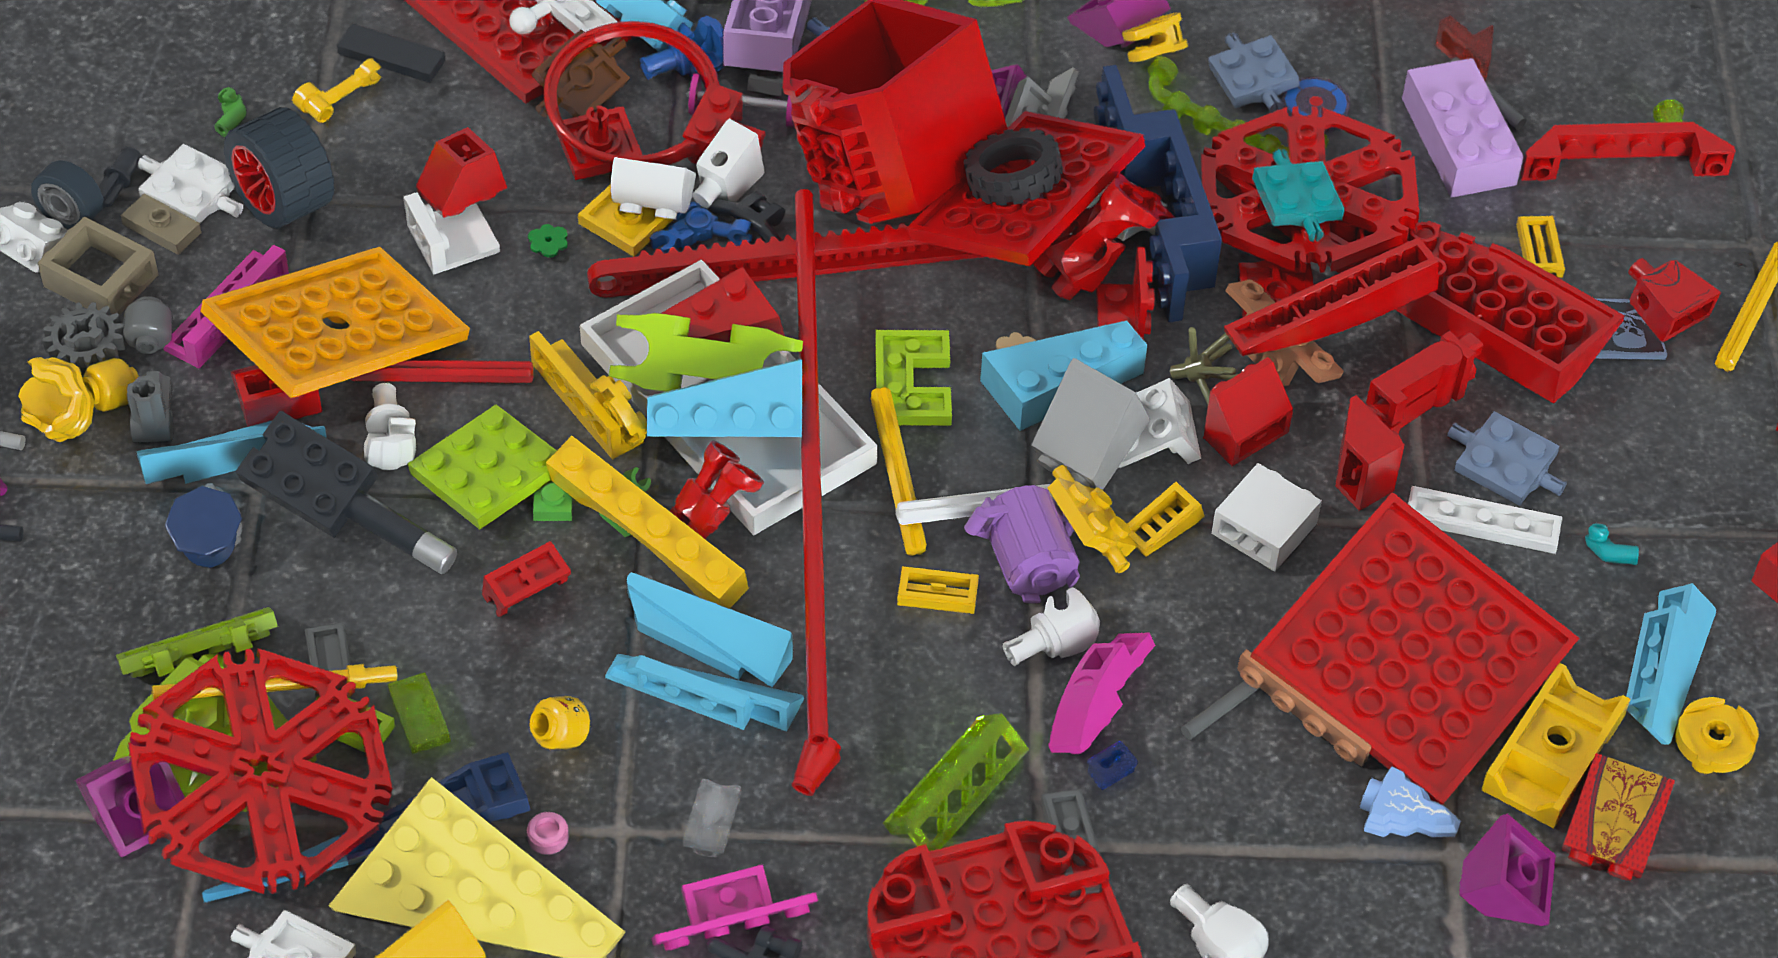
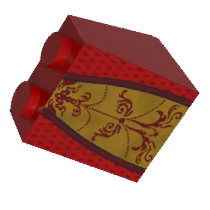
[1562,753,1675,881]

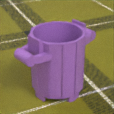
[964,485,1080,604]

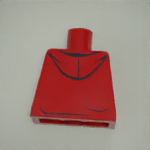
[1628,258,1721,343]

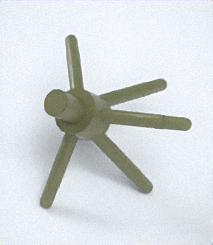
[1170,327,1238,404]

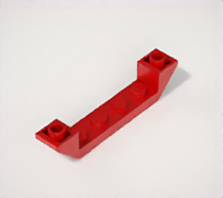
[1520,122,1736,181]

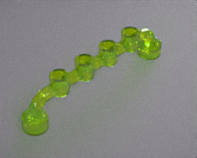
[1148,56,1329,154]

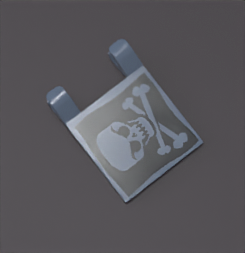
[1595,298,1667,360]

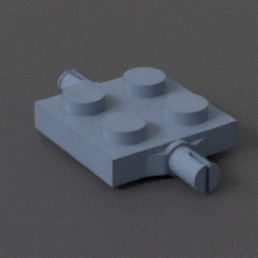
[1208,32,1299,113]
[1447,411,1567,506]

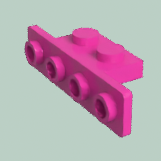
[652,865,818,951]

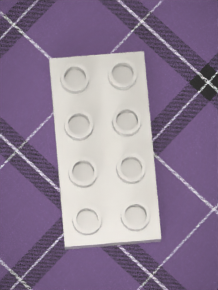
[580,260,877,536]

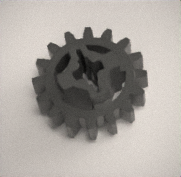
[42,302,125,369]

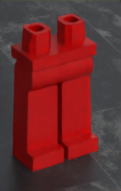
[1366,331,1483,435]

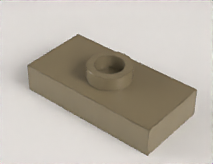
[121,193,202,255]

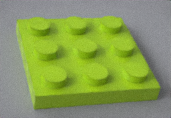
[407,404,557,530]

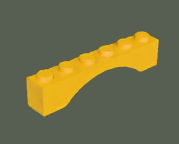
[546,436,749,609]

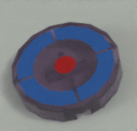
[1281,77,1351,134]

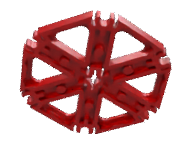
[1200,106,1419,273]
[128,648,393,894]

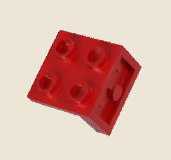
[1096,247,1154,339]

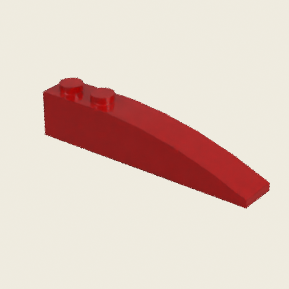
[1224,237,1438,356]

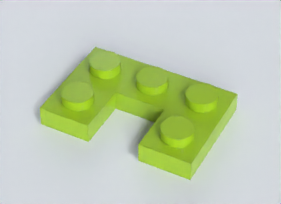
[875,330,952,426]

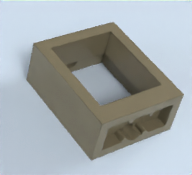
[38,217,159,315]

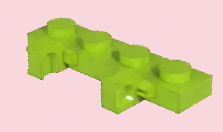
[116,607,278,678]

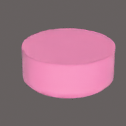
[527,812,569,855]

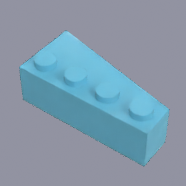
[980,320,1147,431]

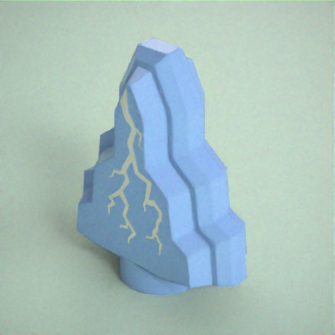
[1360,767,1461,837]

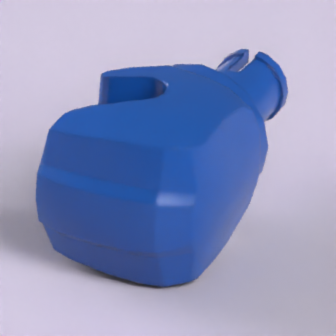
[640,16,724,79]

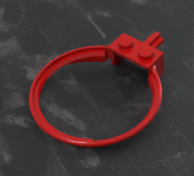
[544,21,766,165]

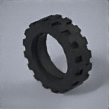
[964,128,1063,205]

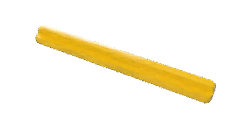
[1715,242,1778,372]
[871,387,927,556]

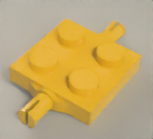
[1047,465,1137,573]

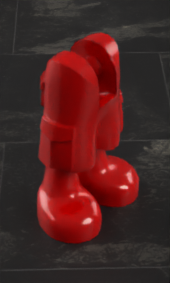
[669,441,764,540]

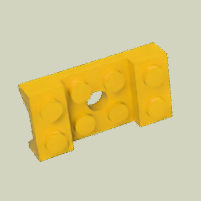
[1482,663,1631,829]

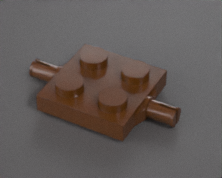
[531,29,630,118]

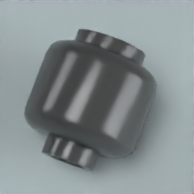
[123,297,173,354]

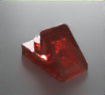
[1435,15,1494,82]

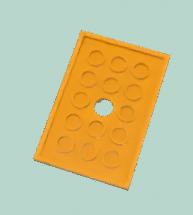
[200,247,470,398]

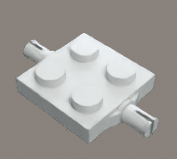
[138,144,243,223]
[231,910,356,958]

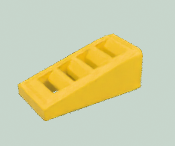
[1127,482,1205,557]

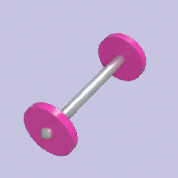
[686,74,794,127]

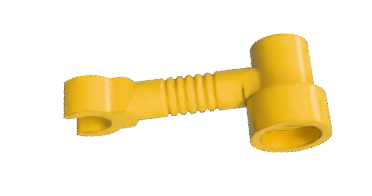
[292,58,381,123]

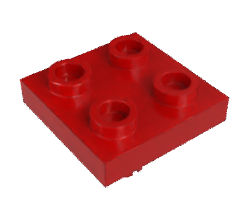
[556,105,643,180]

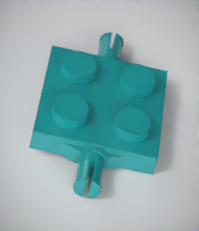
[1252,149,1344,242]

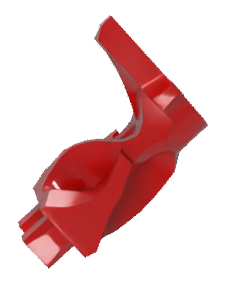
[1033,173,1175,300]

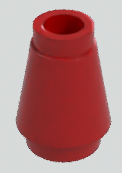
[791,737,841,796]

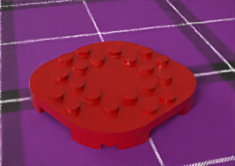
[867,821,1142,958]

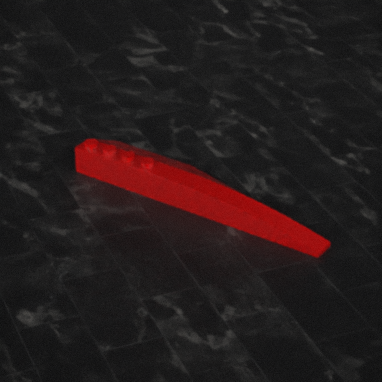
[1216,172,1625,404]

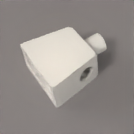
[692,119,765,208]

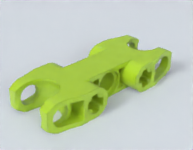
[609,313,803,392]

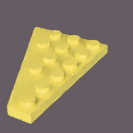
[329,777,625,958]

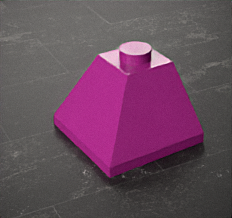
[75,756,185,858]
[1459,814,1556,926]

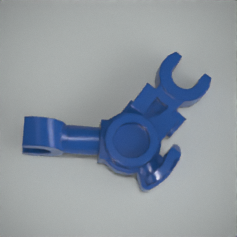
[650,202,753,254]

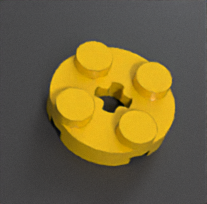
[590,375,647,447]
[1675,697,1759,774]

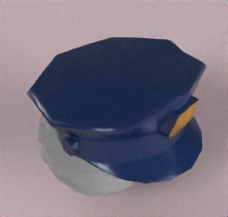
[165,483,242,568]

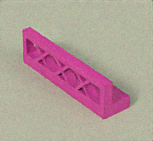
[164,245,289,369]

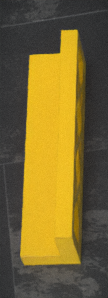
[529,331,644,460]

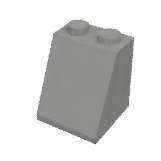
[1031,358,1150,490]

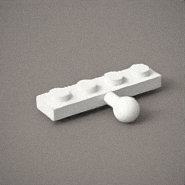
[509,0,618,43]

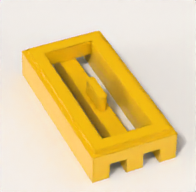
[1516,216,1565,278]
[897,566,979,614]

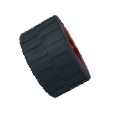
[223,107,335,229]

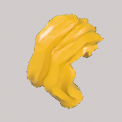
[18,357,95,442]

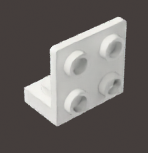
[404,192,500,275]
[1118,378,1201,468]

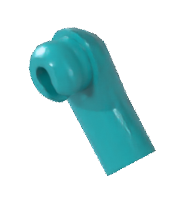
[1585,523,1639,565]

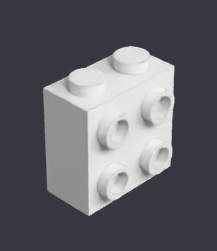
[1211,463,1322,571]

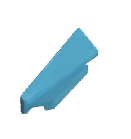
[136,421,327,484]
[627,572,793,687]
[1626,583,1716,745]
[605,654,804,732]

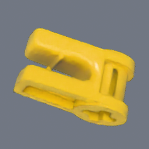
[1122,12,1188,62]

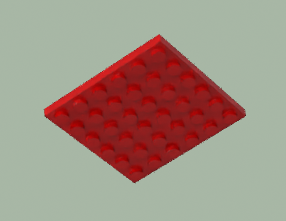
[1250,492,1579,805]

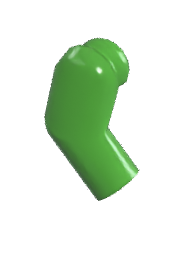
[214,87,247,137]

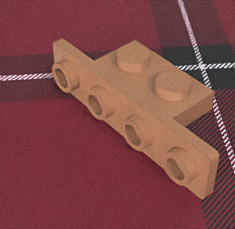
[1226,280,1344,386]
[1237,650,1371,766]

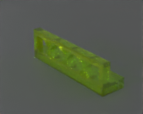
[883,713,1029,851]

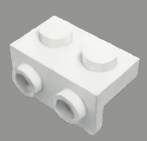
[0,202,68,273]

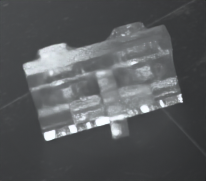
[683,778,741,858]

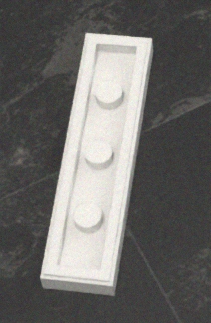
[1408,486,1562,554]

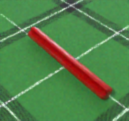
[350,360,534,383]

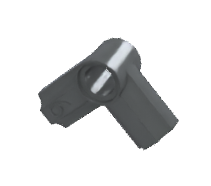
[127,371,174,443]

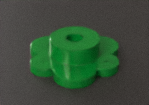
[528,224,568,258]

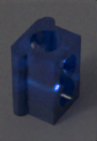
[1087,741,1138,790]

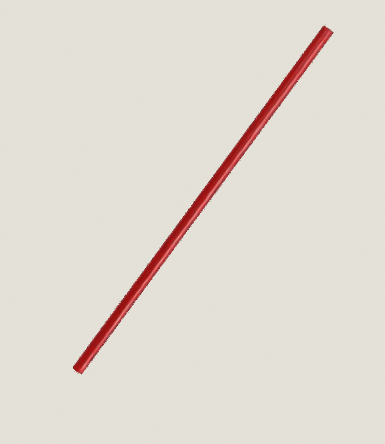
[795,189,828,745]

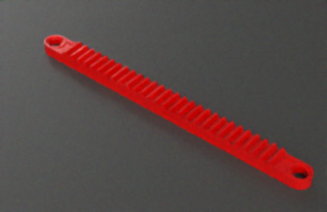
[587,223,1079,298]

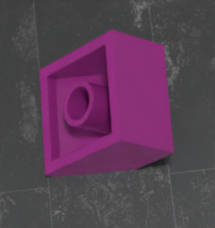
[1067,0,1171,47]

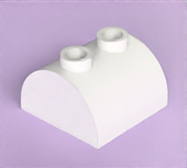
[611,157,696,220]

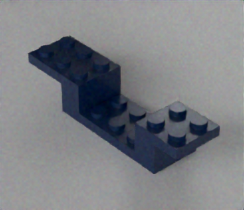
[1094,65,1222,323]

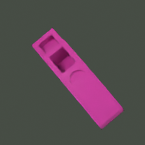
[1049,633,1155,754]

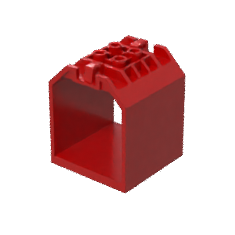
[782,0,1008,224]

